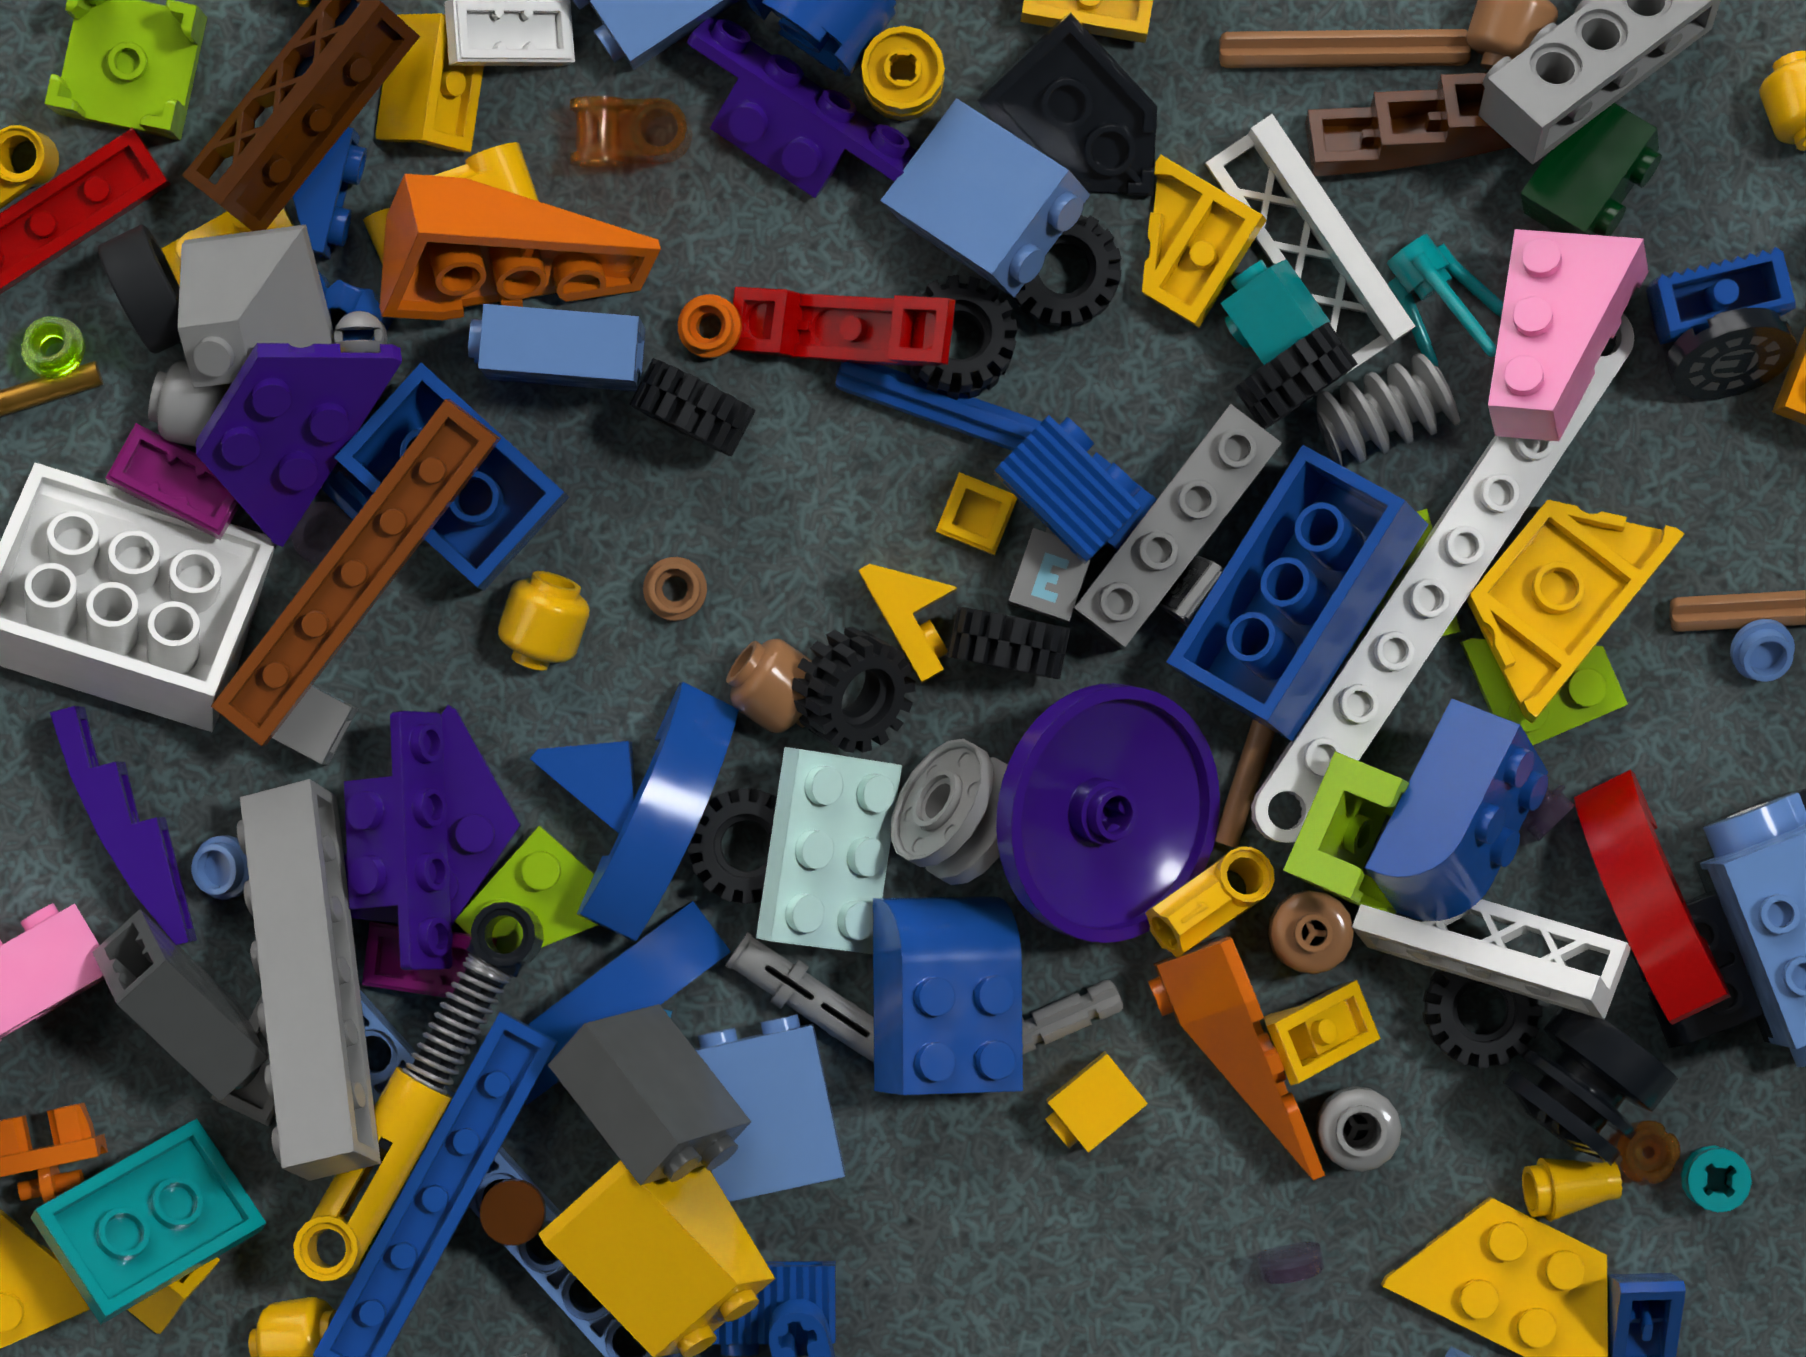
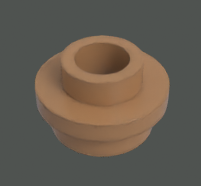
[643,557,707,621]

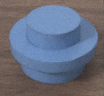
[1730,619,1795,682]
[191,835,249,900]

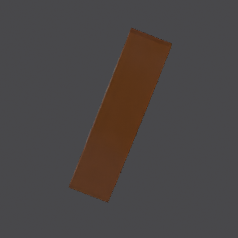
[1305,72,1553,176]

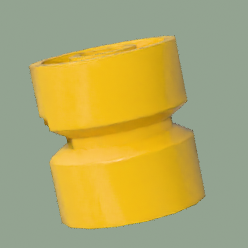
[861,26,945,121]

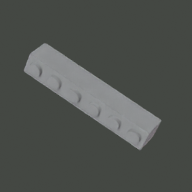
[237,779,381,1181]

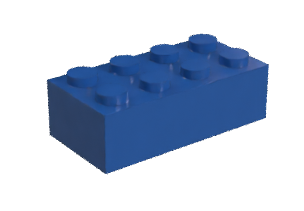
[1166,444,1429,742]

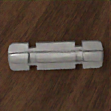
[1022,980,1123,1054]

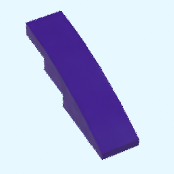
[50,706,197,945]

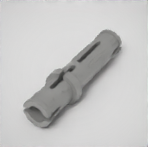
[725,932,874,1063]

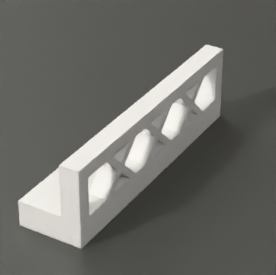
[1205,114,1415,374]
[1352,899,1631,1020]

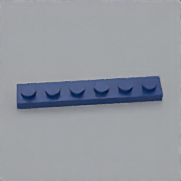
[312,1011,558,1357]

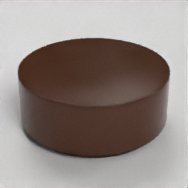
[480,1179,546,1245]

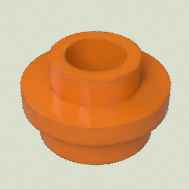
[677,294,742,359]

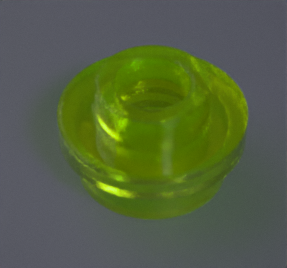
[21,316,86,379]

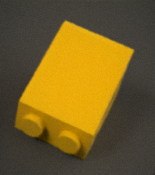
[538,1160,776,1357]

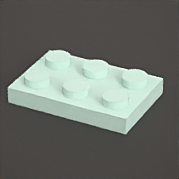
[756,747,902,954]

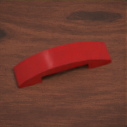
[731,287,956,366]
[1574,769,1731,1025]

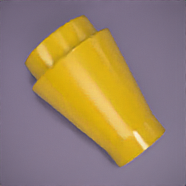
[1522,1158,1622,1221]

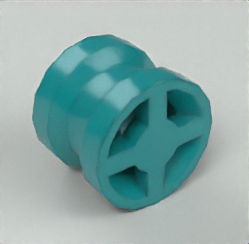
[1680,1145,1752,1213]

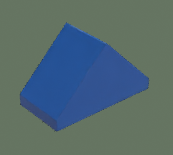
[530,741,636,833]
[1607,1273,1686,1357]

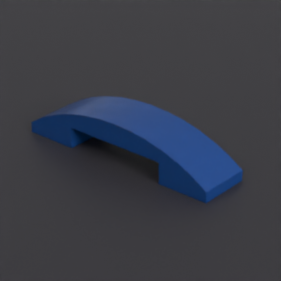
[577,682,738,941]
[525,901,731,1105]

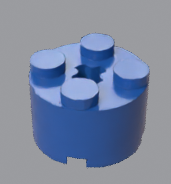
[747,0,897,76]

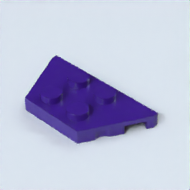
[196,343,402,547]
[344,705,521,928]

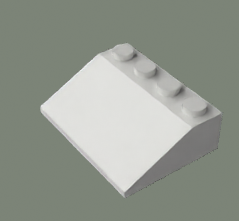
[0,463,276,732]

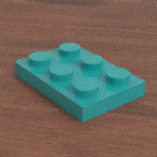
[31,1118,266,1325]

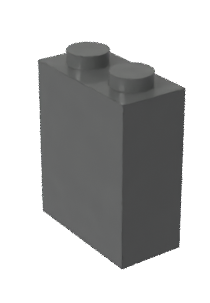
[92,909,268,1102]
[548,1004,751,1186]

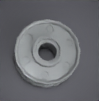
[890,739,1008,885]

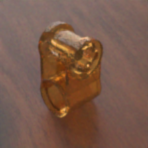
[569,96,693,167]

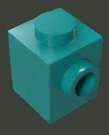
[1220,259,1330,365]

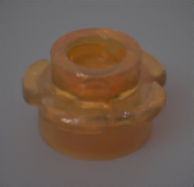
[1617,1120,1680,1184]

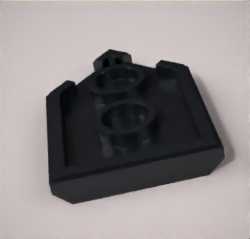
[977,12,1157,196]

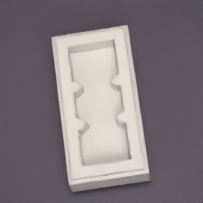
[444,0,575,66]

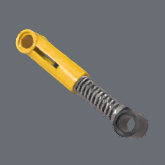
[293,902,544,1281]

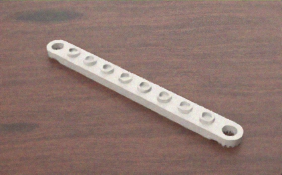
[1251,314,1634,843]

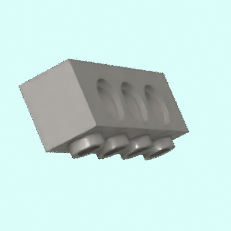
[1478,0,1721,165]
[1073,404,1282,649]

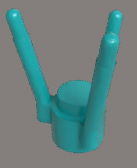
[1386,233,1504,367]

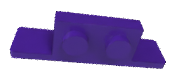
[687,17,917,198]
[344,711,453,970]

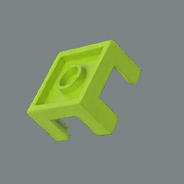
[44,0,207,140]
[1283,751,1409,914]

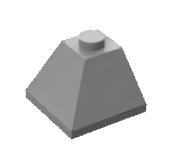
[178,224,335,388]

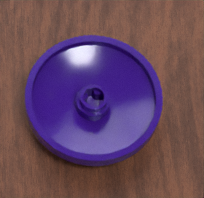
[996,683,1220,943]

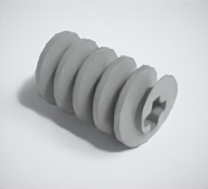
[1316,353,1460,466]

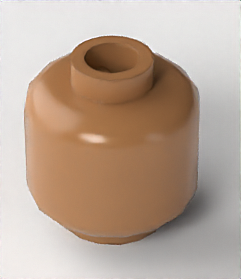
[1466,0,1558,70]
[726,638,812,733]
[1267,890,1354,974]

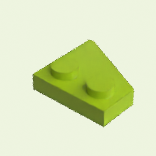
[1460,638,1628,745]
[454,826,598,954]

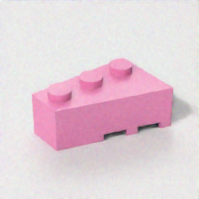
[1488,229,1649,442]
[0,903,105,1042]

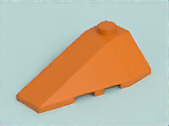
[380,173,661,321]
[1148,935,1325,1181]

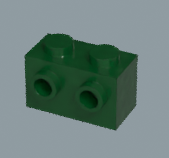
[1521,103,1662,236]

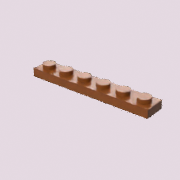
[211,399,501,746]

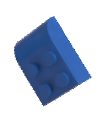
[334,362,569,591]
[1365,698,1548,921]
[873,896,1023,1095]

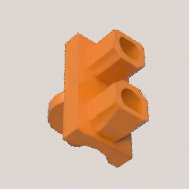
[0,1102,108,1204]

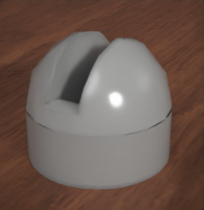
[334,311,388,353]

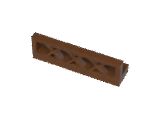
[182,0,420,231]

